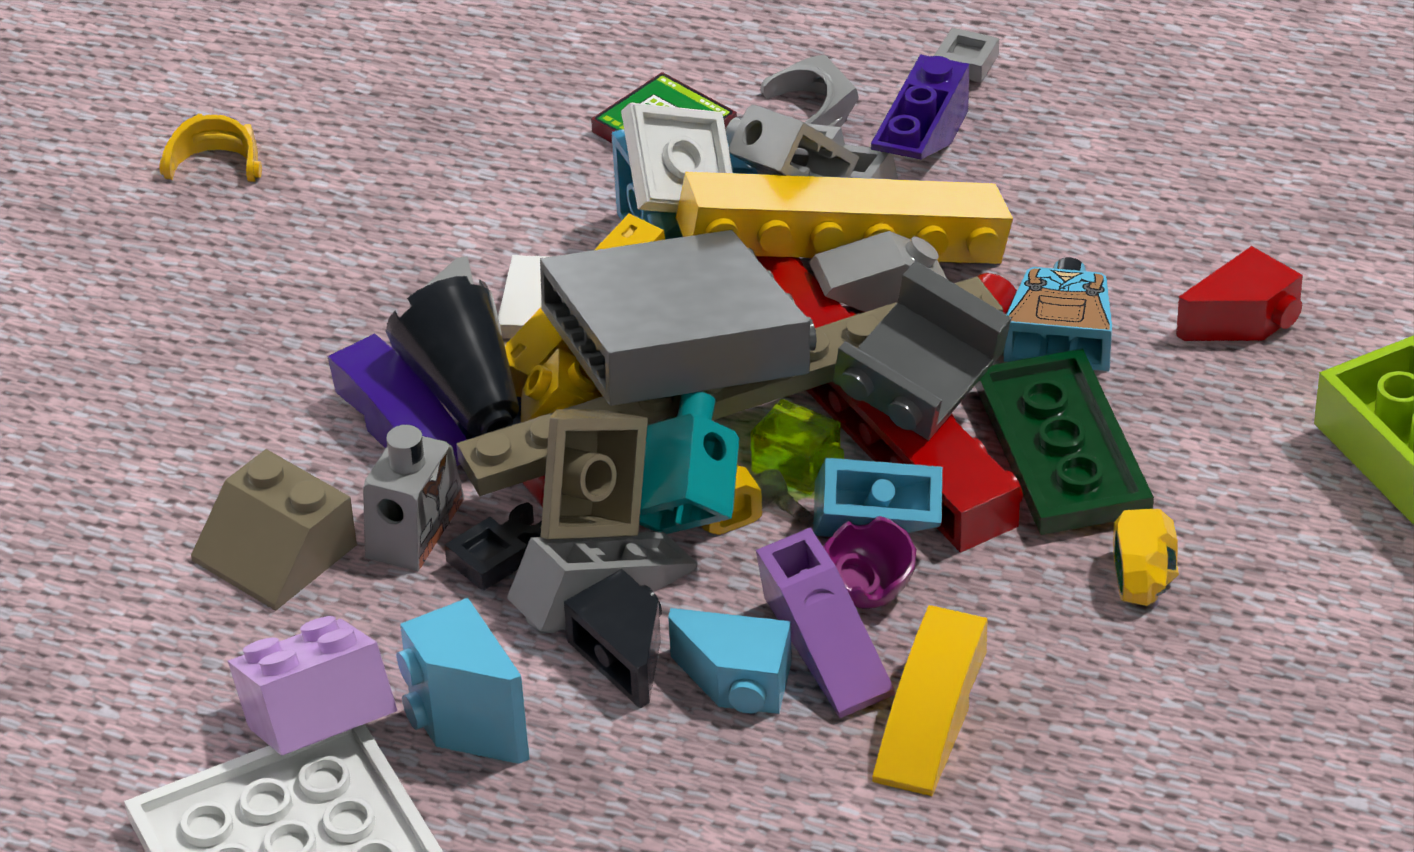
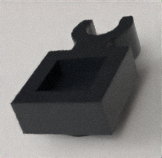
[444,502,542,591]

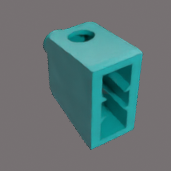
[639,391,739,534]

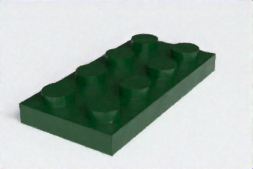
[975,348,1154,535]

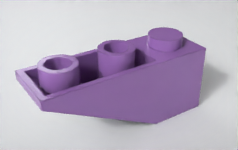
[756,528,895,718]

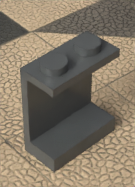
[833,260,1011,441]

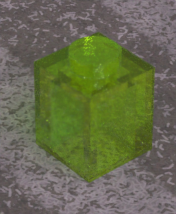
[751,398,844,496]

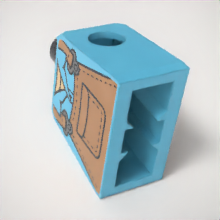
[1004,257,1112,371]

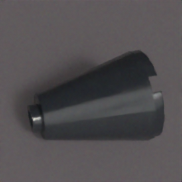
[385,276,519,436]

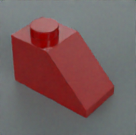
[1176,246,1303,341]

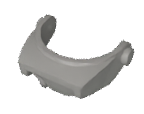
[760,55,859,127]

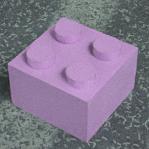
[228,616,398,756]

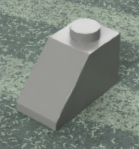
[809,231,947,312]

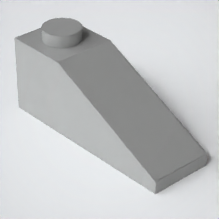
[507,531,698,633]

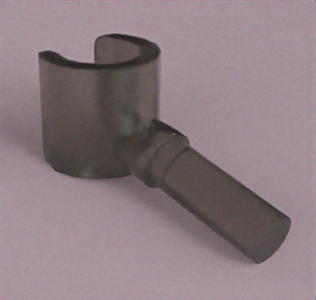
[752,469,814,529]

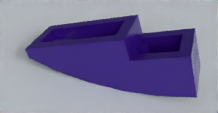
[327,333,467,466]

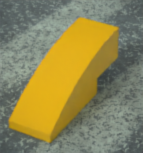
[872,605,988,796]

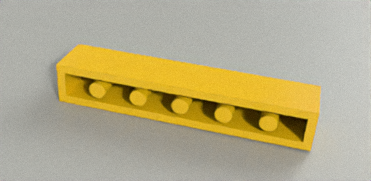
[676,172,1013,264]

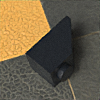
[564,569,662,708]

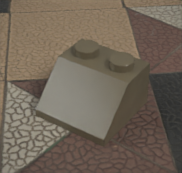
[541,409,648,539]
[191,449,357,611]

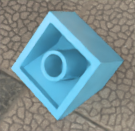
[396,598,530,764]

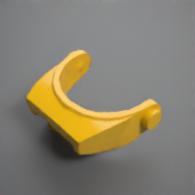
[159,113,262,182]

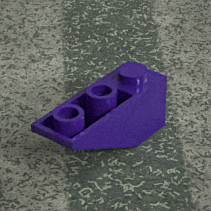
[871,54,969,160]

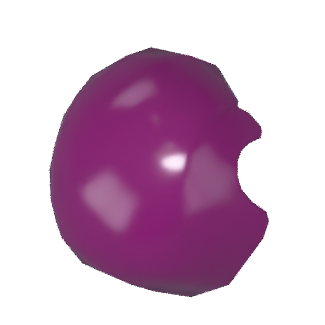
[823,516,917,609]

